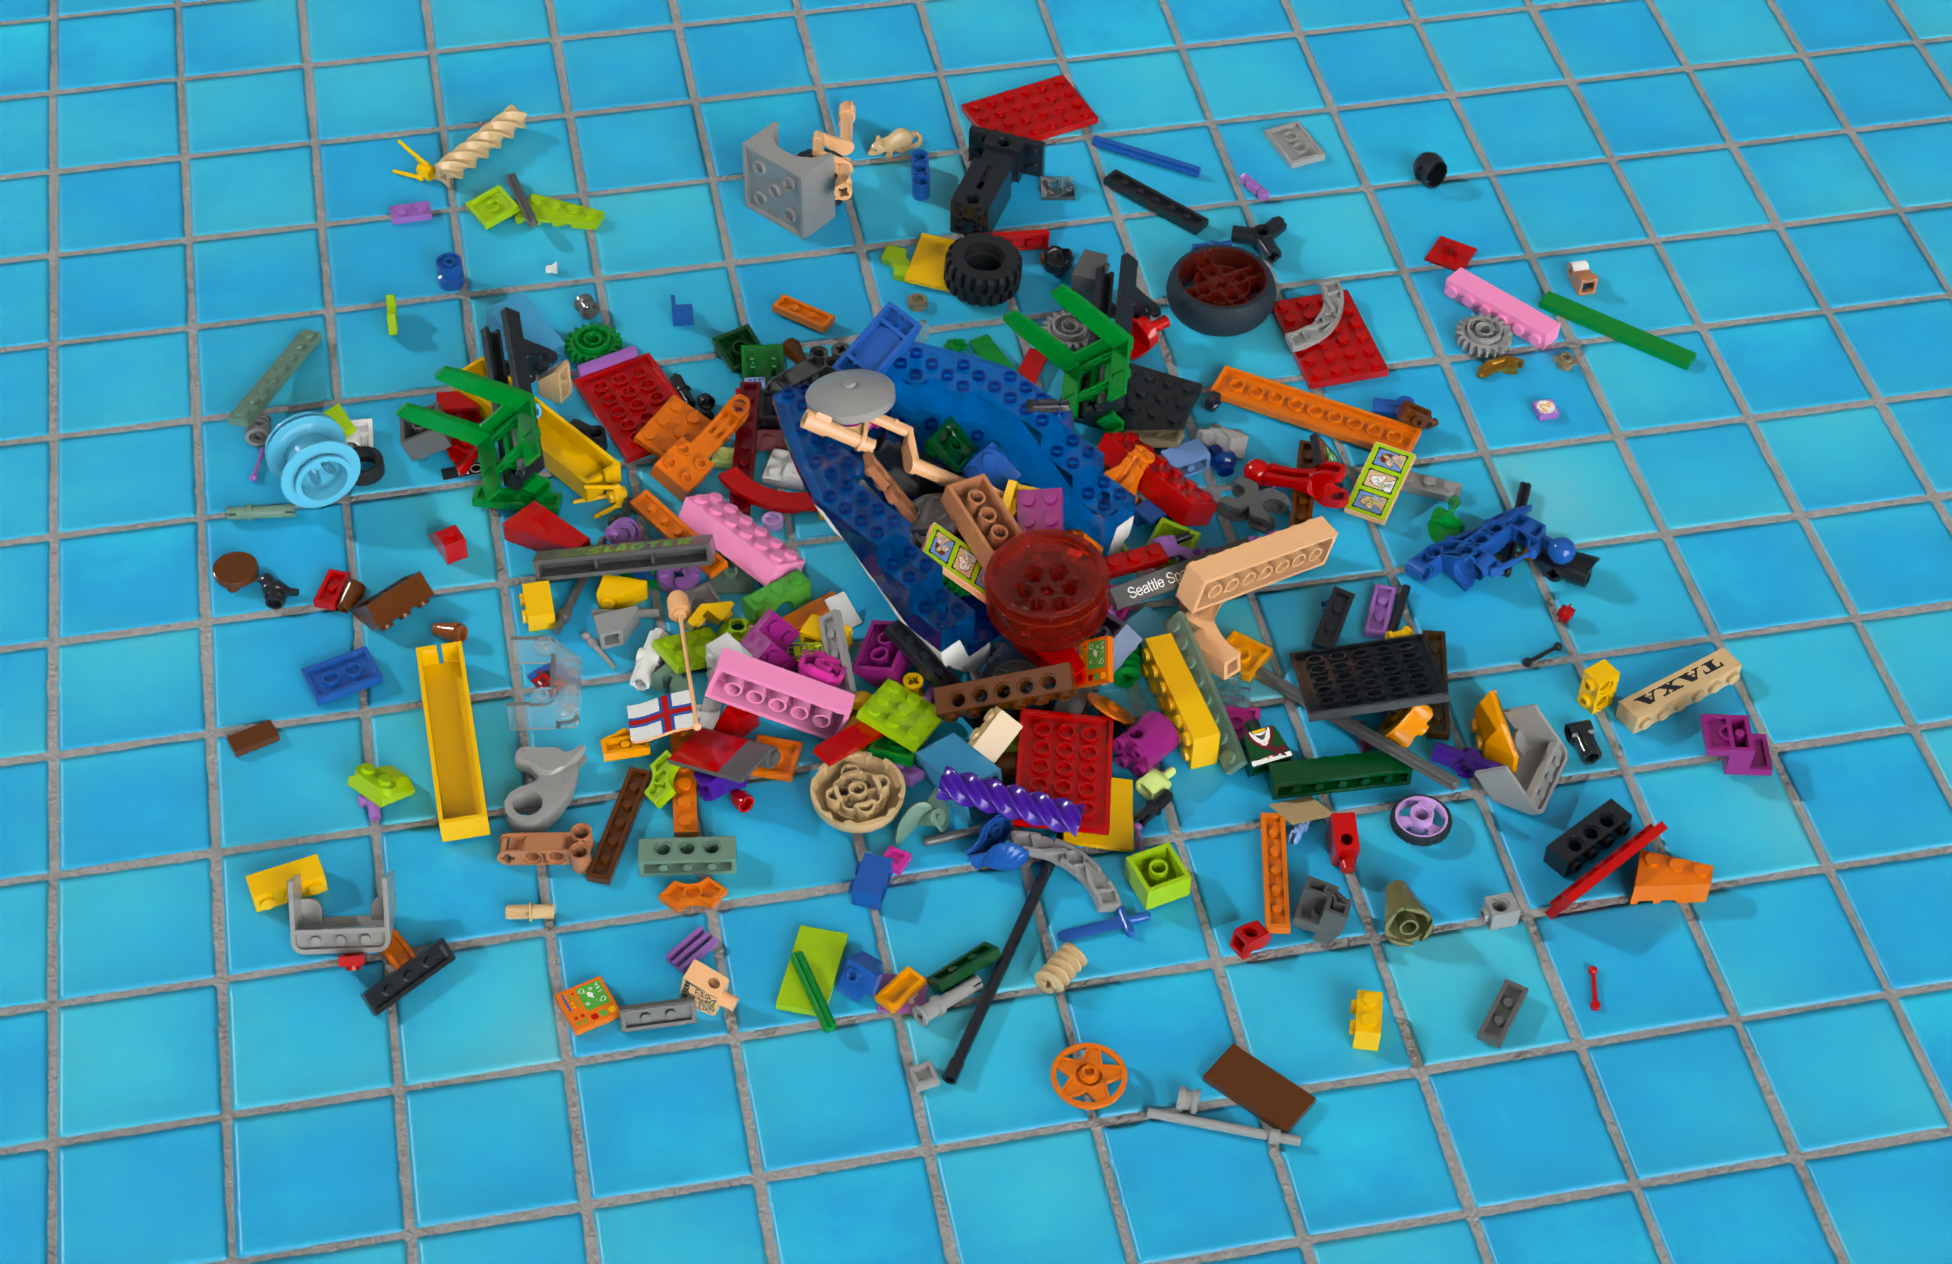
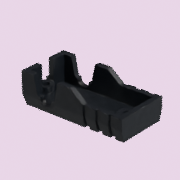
[863,430,962,499]

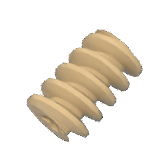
[1035,942,1087,994]

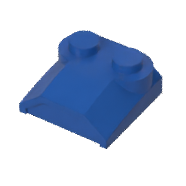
[960,440,1022,491]

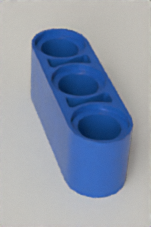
[911,149,930,201]

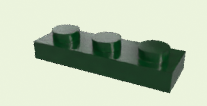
[926,941,1001,993]

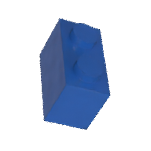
[848,852,893,911]

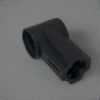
[570,418,608,451]
[1564,719,1602,765]

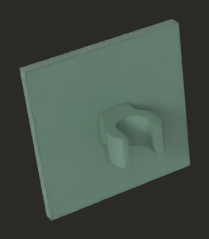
[709,560,754,594]

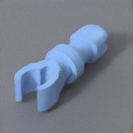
[1287,820,1313,845]

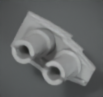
[1196,423,1249,459]

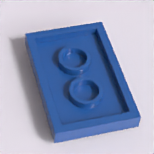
[301,646,383,706]

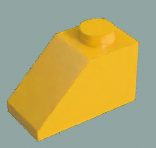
[597,575,649,609]

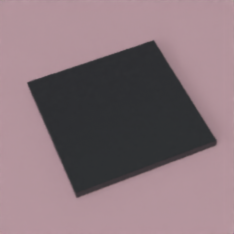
[1289,633,1450,722]

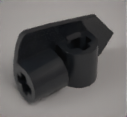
[1533,548,1600,588]

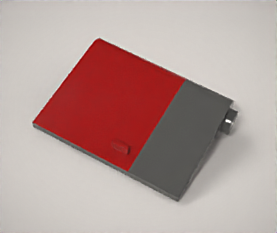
[668,727,780,783]

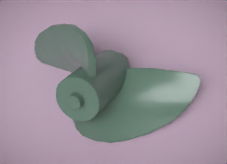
[895,788,949,846]

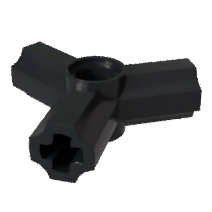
[1231,216,1287,264]

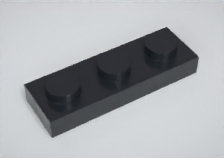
[1311,586,1355,649]

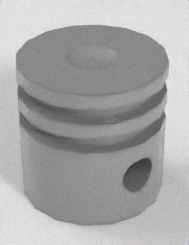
[245,411,271,447]

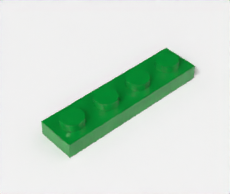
[472,485,563,515]

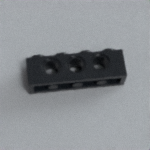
[1543,798,1633,878]

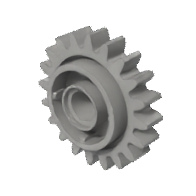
[1042,310,1090,351]
[1455,313,1513,358]

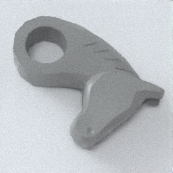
[504,745,587,833]

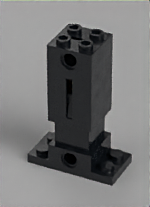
[950,125,1046,235]

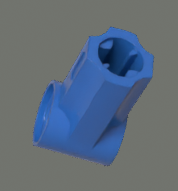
[1372,396,1415,424]

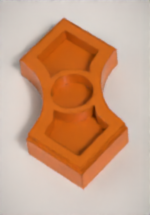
[658,877,728,913]

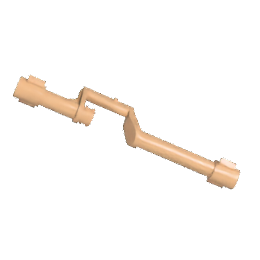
[812,100,856,200]
[800,409,1005,499]

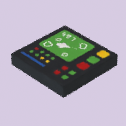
[1310,433,1343,488]

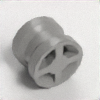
[1176,1085,1201,1115]

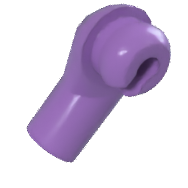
[358,794,381,821]

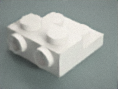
[762,448,805,491]

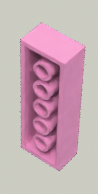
[678,492,805,586]
[704,647,855,740]

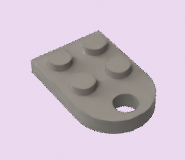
[902,493,957,535]

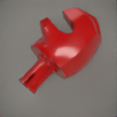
[1130,315,1170,360]

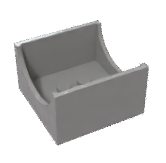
[742,121,836,240]

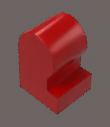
[1229,920,1272,960]

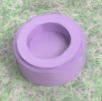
[762,511,784,532]

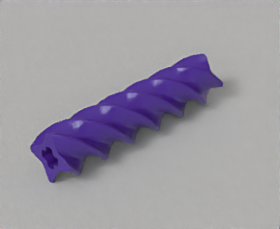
[936,766,1086,837]

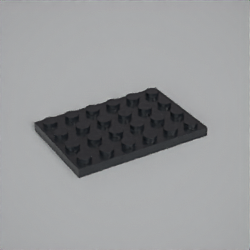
[1057,363,1203,449]

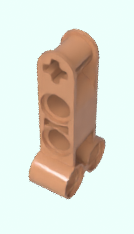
[497,823,594,874]

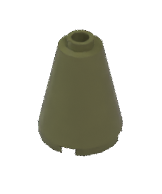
[1384,880,1433,946]

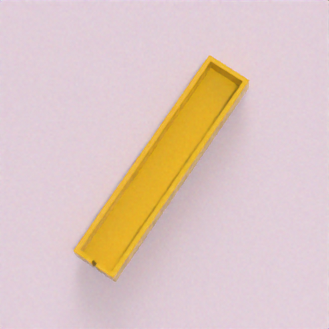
[452,356,622,503]
[416,641,490,842]

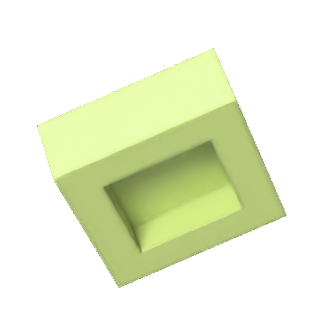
[712,447,734,469]

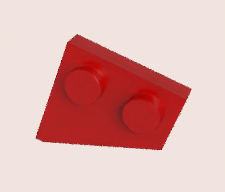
[446,437,478,476]

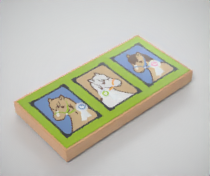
[1344,441,1416,526]
[918,522,1007,607]

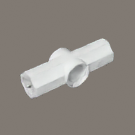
[630,628,669,691]

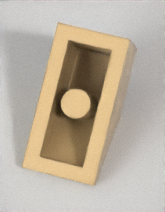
[538,359,572,404]

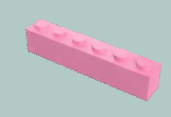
[1444,267,1561,350]

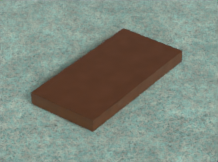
[1203,1043,1316,1134]

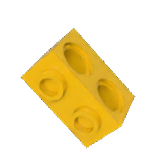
[1577,659,1620,715]

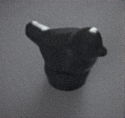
[257,573,299,609]

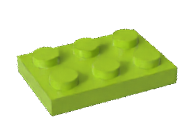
[652,627,718,674]

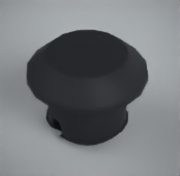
[698,405,715,421]

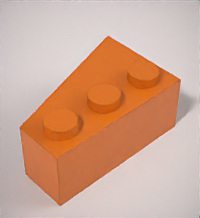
[1630,850,1714,905]

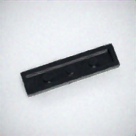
[360,938,456,1016]

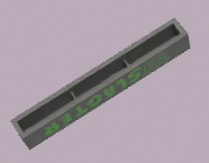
[533,534,716,582]

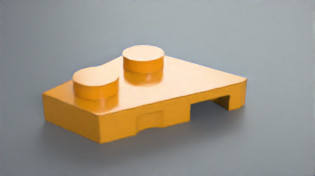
[600,727,651,762]

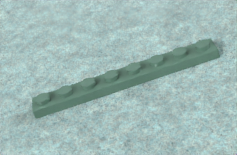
[227,329,322,427]
[1163,611,1248,775]

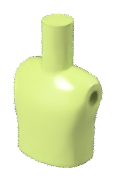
[1135,766,1176,800]

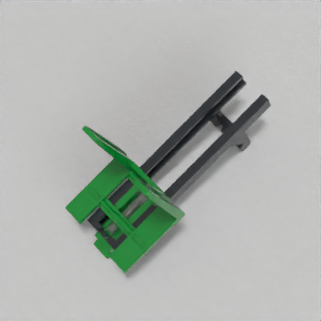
[1003,252,1162,433]
[396,307,558,502]

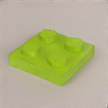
[465,185,520,230]

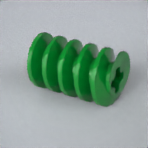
[1113,643,1142,688]

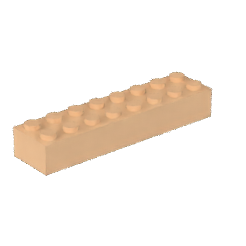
[1175,516,1338,614]

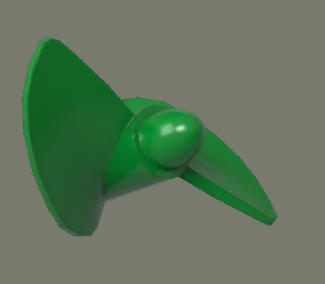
[1427,495,1465,543]

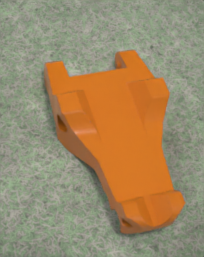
[1097,445,1155,510]

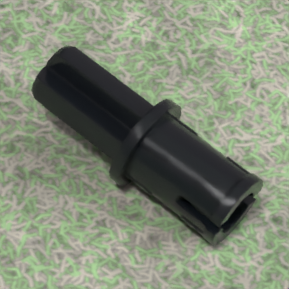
[670,373,697,408]
[1133,789,1173,827]

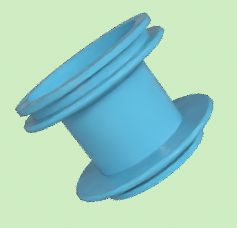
[264,411,361,508]

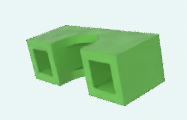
[743,569,812,624]

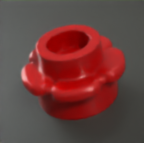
[1556,604,1576,625]

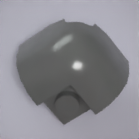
[1292,876,1351,942]

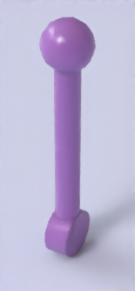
[249,447,265,482]
[1133,822,1144,852]

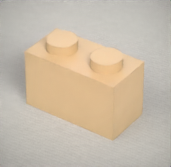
[968,706,1023,764]

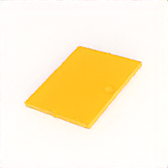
[904,233,955,292]
[1062,777,1134,853]

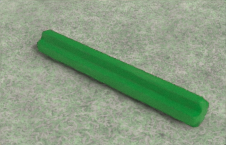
[791,950,836,1033]

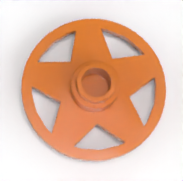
[1050,1043,1127,1110]

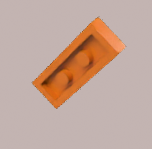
[772,294,835,334]

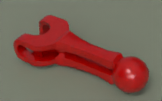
[1243,459,1349,508]

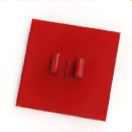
[1425,236,1477,271]

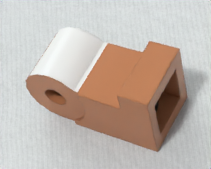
[1567,260,1599,296]

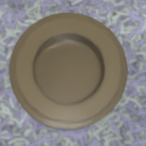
[907,293,928,312]

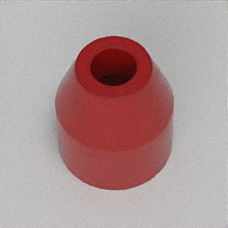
[729,789,754,813]

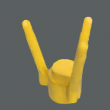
[392,140,435,182]
[572,484,628,519]

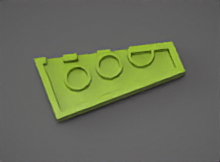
[515,193,605,230]

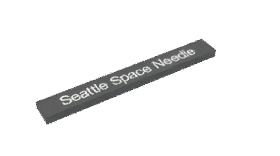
[1106,537,1250,612]

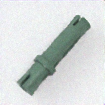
[227,504,296,521]

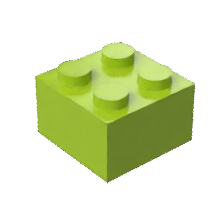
[1124,842,1191,910]

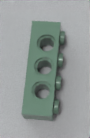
[638,835,737,877]

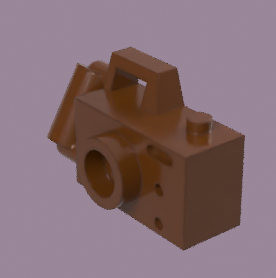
[1397,400,1438,430]

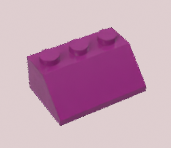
[852,620,911,689]

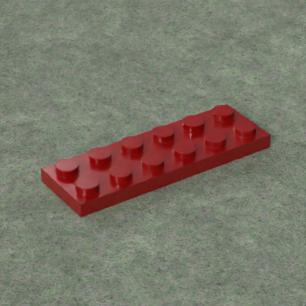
[1545,821,1668,920]

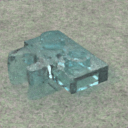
[1215,671,1251,709]

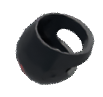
[1413,152,1447,189]

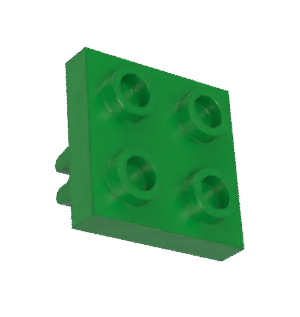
[741,344,784,385]

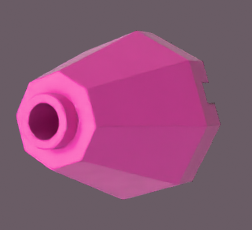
[798,650,847,687]

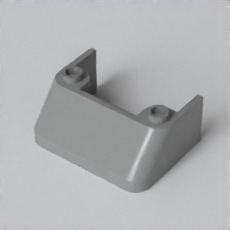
[1474,704,1568,815]
[287,871,396,955]

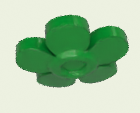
[944,338,968,353]

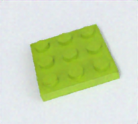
[855,678,943,753]

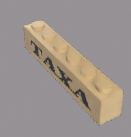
[1615,647,1742,734]

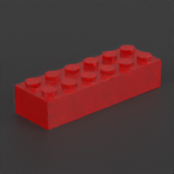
[1094,431,1219,526]

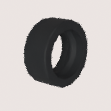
[353,446,385,486]

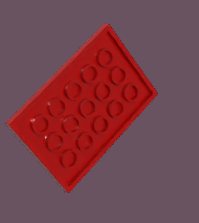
[961,74,1098,141]
[1271,289,1389,389]
[573,353,684,463]
[1013,708,1114,835]

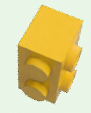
[1349,990,1383,1051]

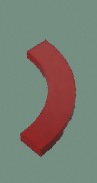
[718,466,818,514]

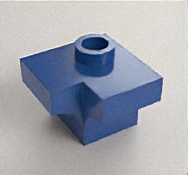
[837,951,883,1002]

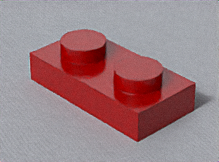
[313,569,352,611]

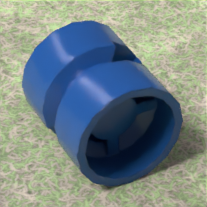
[435,252,465,291]

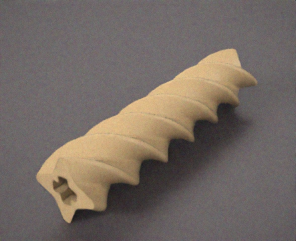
[434,104,527,188]

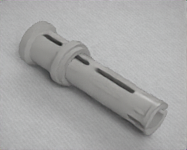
[912,975,983,1027]

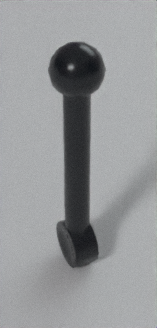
[1523,642,1562,667]

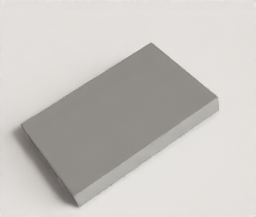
[1264,121,1326,169]

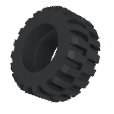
[944,232,1023,307]

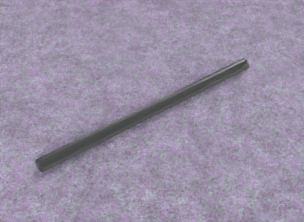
[1255,668,1460,791]

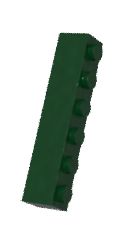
[1266,751,1413,800]

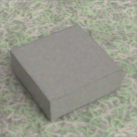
[907,1060,940,1093]

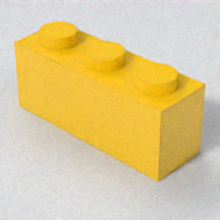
[245,854,328,912]

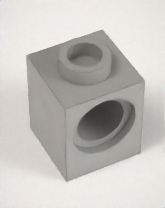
[1480,891,1521,931]

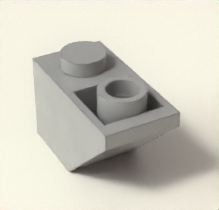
[593,605,640,650]

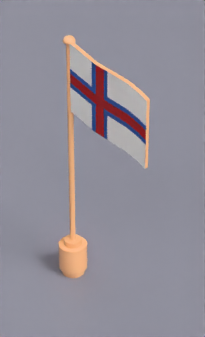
[627,590,702,744]

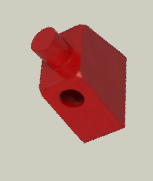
[1325,812,1360,874]

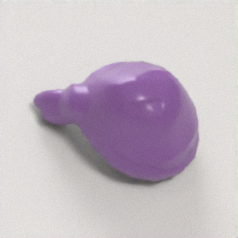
[604,517,641,544]

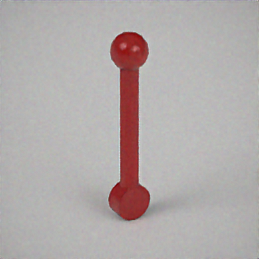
[1588,966,1601,1011]

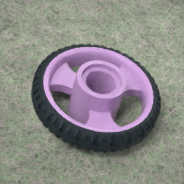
[1390,794,1452,847]

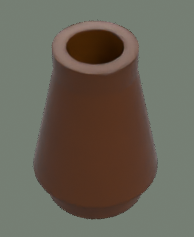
[783,338,807,365]
[336,579,366,614]

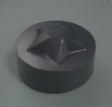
[1204,390,1221,413]

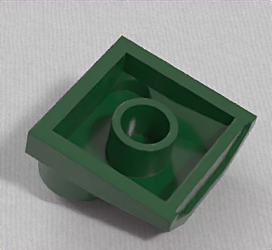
[711,324,762,374]
[923,416,979,474]

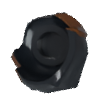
[1040,245,1074,278]

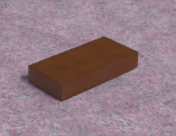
[226,720,280,757]

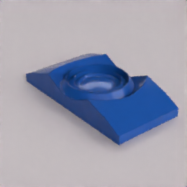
[832,301,922,375]

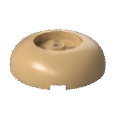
[810,751,906,834]

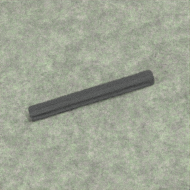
[506,173,538,228]

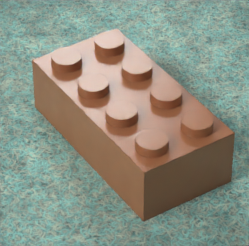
[940,473,1030,571]

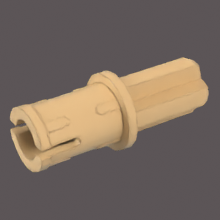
[505,902,555,922]

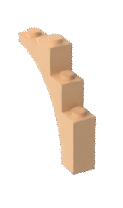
[1179,600,1241,681]

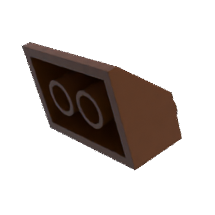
[351,571,434,632]

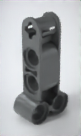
[765,346,839,391]

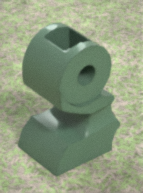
[651,663,689,694]

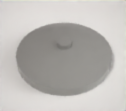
[805,369,896,425]

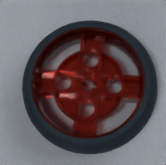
[1166,245,1276,337]

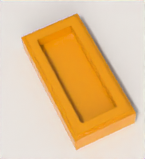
[874,966,927,1014]

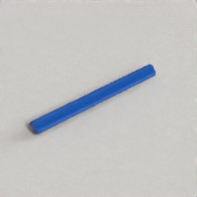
[1092,136,1201,177]

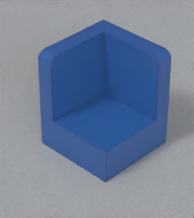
[671,295,694,326]
[1133,499,1167,528]

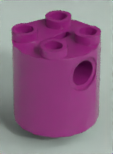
[1113,710,1179,778]

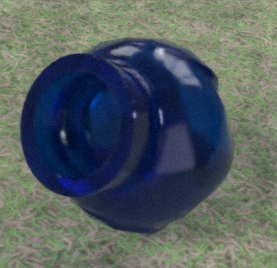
[1208,444,1237,477]

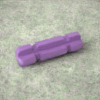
[1239,173,1270,201]

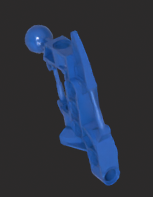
[1405,505,1576,592]

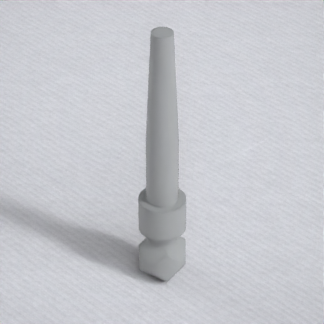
[581,631,616,669]

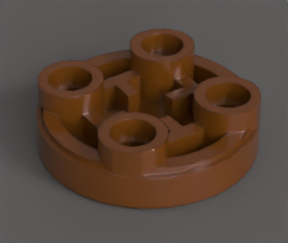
[212,551,259,593]

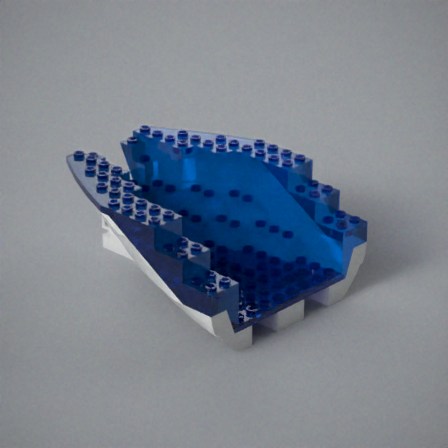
[772,341,1136,672]

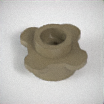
[1553,351,1578,371]

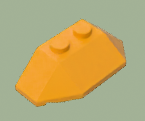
[1470,689,1519,773]

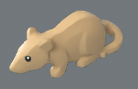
[867,128,923,159]

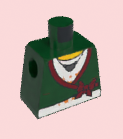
[1240,718,1293,777]

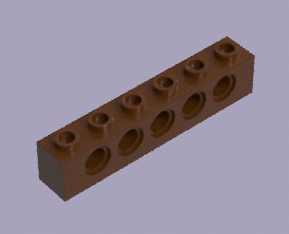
[933,662,1078,722]

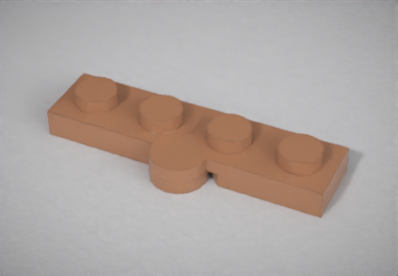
[862,451,918,524]

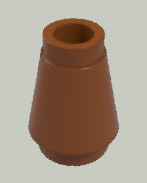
[432,622,468,643]

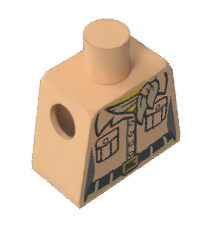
[679,959,739,1016]

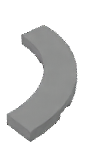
[1285,279,1344,353]
[1009,831,1122,913]

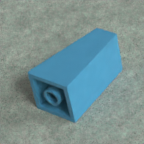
[486,290,565,363]
[915,733,1003,827]

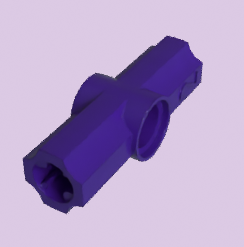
[1431,742,1504,779]

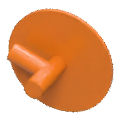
[1086,692,1136,725]

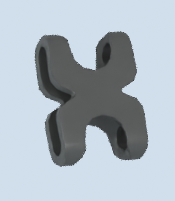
[1216,477,1290,534]

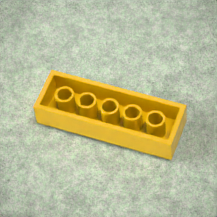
[1141,633,1220,769]

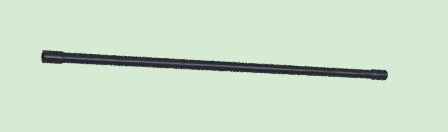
[942,719,1122,1084]

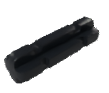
[1026,399,1070,413]

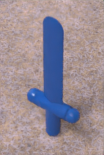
[1057,905,1151,942]

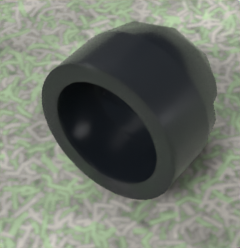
[697,393,715,409]

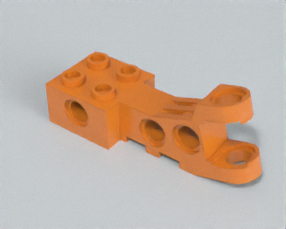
[650,394,750,503]

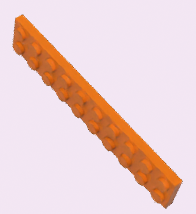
[1209,365,1422,453]

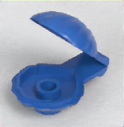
[966,814,1029,871]

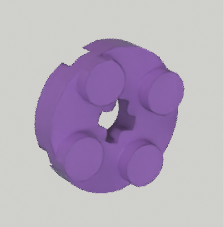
[655,566,701,593]

